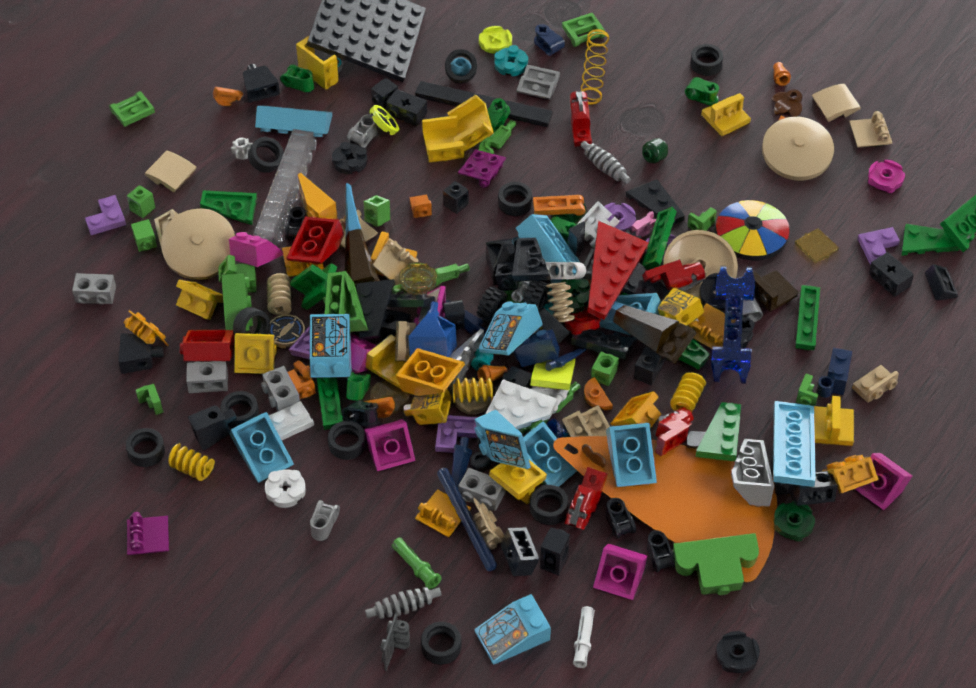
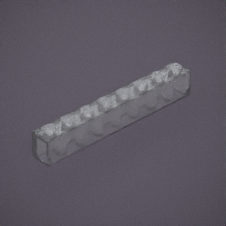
[253,129,317,246]

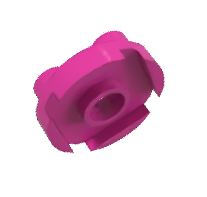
[868,160,905,193]

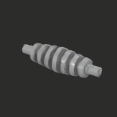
[581,141,631,184]
[365,587,441,619]

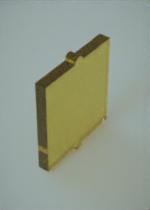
[795,228,839,264]

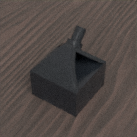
[486,237,519,285]

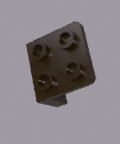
[746,270,798,312]

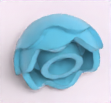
[451,57,471,76]

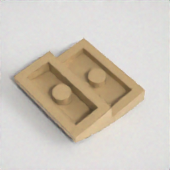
[812,84,861,122]
[144,151,197,193]
[562,405,610,437]

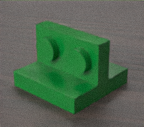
[290,263,337,310]

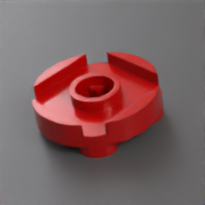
[563,307,601,335]

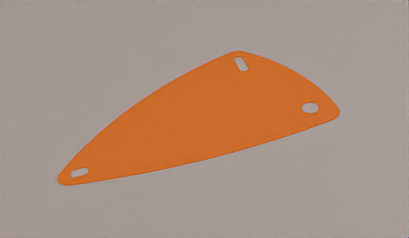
[553,436,777,582]

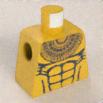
[658,288,704,326]
[404,389,452,425]

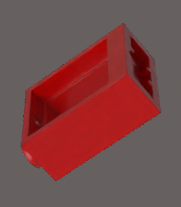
[180,330,235,361]

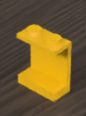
[296,36,339,90]
[447,95,494,151]
[422,115,464,163]
[366,335,407,390]

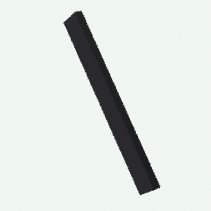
[415,81,553,127]

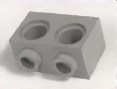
[72,273,116,304]
[261,366,300,411]
[458,468,505,511]

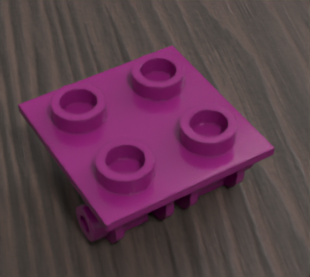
[458,149,506,188]
[127,512,169,555]

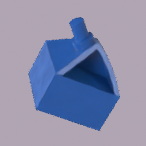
[409,302,457,357]

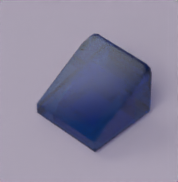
[546,418,570,439]

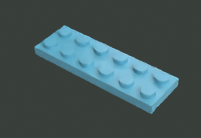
[773,401,815,487]

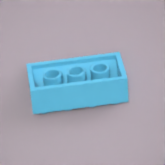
[255,106,333,137]
[516,214,581,283]

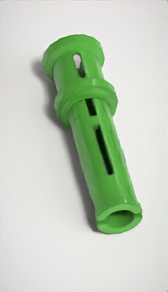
[391,538,441,589]

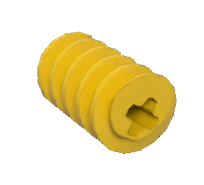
[670,373,706,413]
[453,378,493,403]
[168,443,215,481]

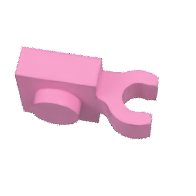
[631,211,656,237]

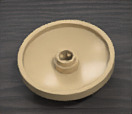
[762,117,834,181]
[161,209,235,280]
[662,230,738,302]

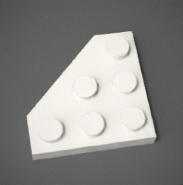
[486,380,557,430]

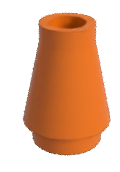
[773,62,791,86]
[477,365,507,383]

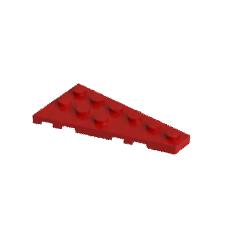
[587,221,649,320]

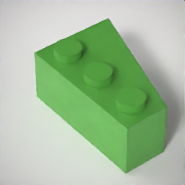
[325,271,368,332]
[221,273,253,331]

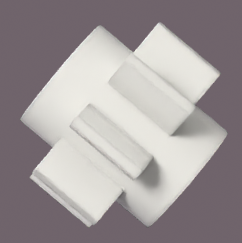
[231,138,253,159]

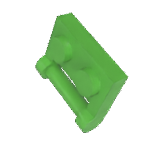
[562,13,606,47]
[109,91,155,127]

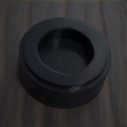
[471,452,491,472]

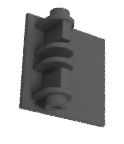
[380,613,410,671]

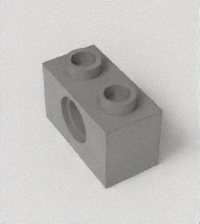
[187,361,228,393]

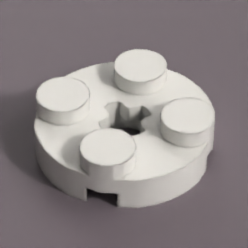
[265,470,306,508]

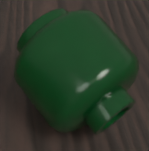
[642,138,668,164]

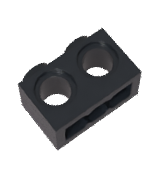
[788,471,838,506]

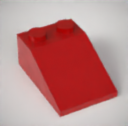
[286,216,345,264]

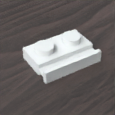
[269,401,314,440]

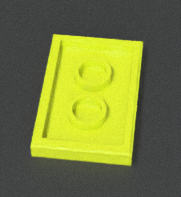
[531,359,576,390]

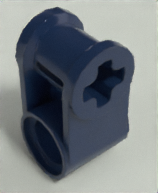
[534,24,565,56]

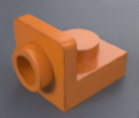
[409,194,432,218]
[287,369,316,399]

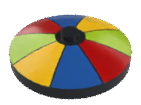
[715,200,789,261]

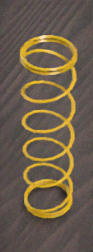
[581,29,609,105]

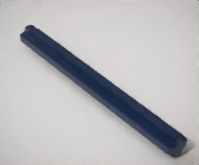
[437,468,497,571]

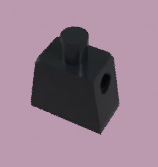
[243,64,280,103]
[118,333,164,374]
[188,406,237,451]

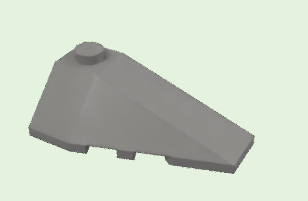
[447,329,484,398]
[731,439,774,506]

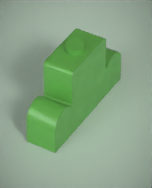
[672,533,759,595]

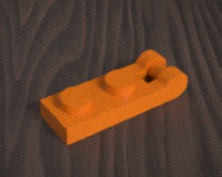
[533,195,585,216]

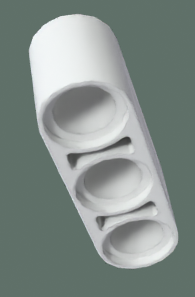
[545,262,586,279]

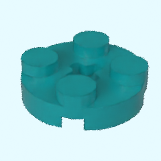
[495,45,528,76]

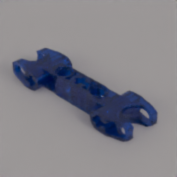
[711,265,755,384]

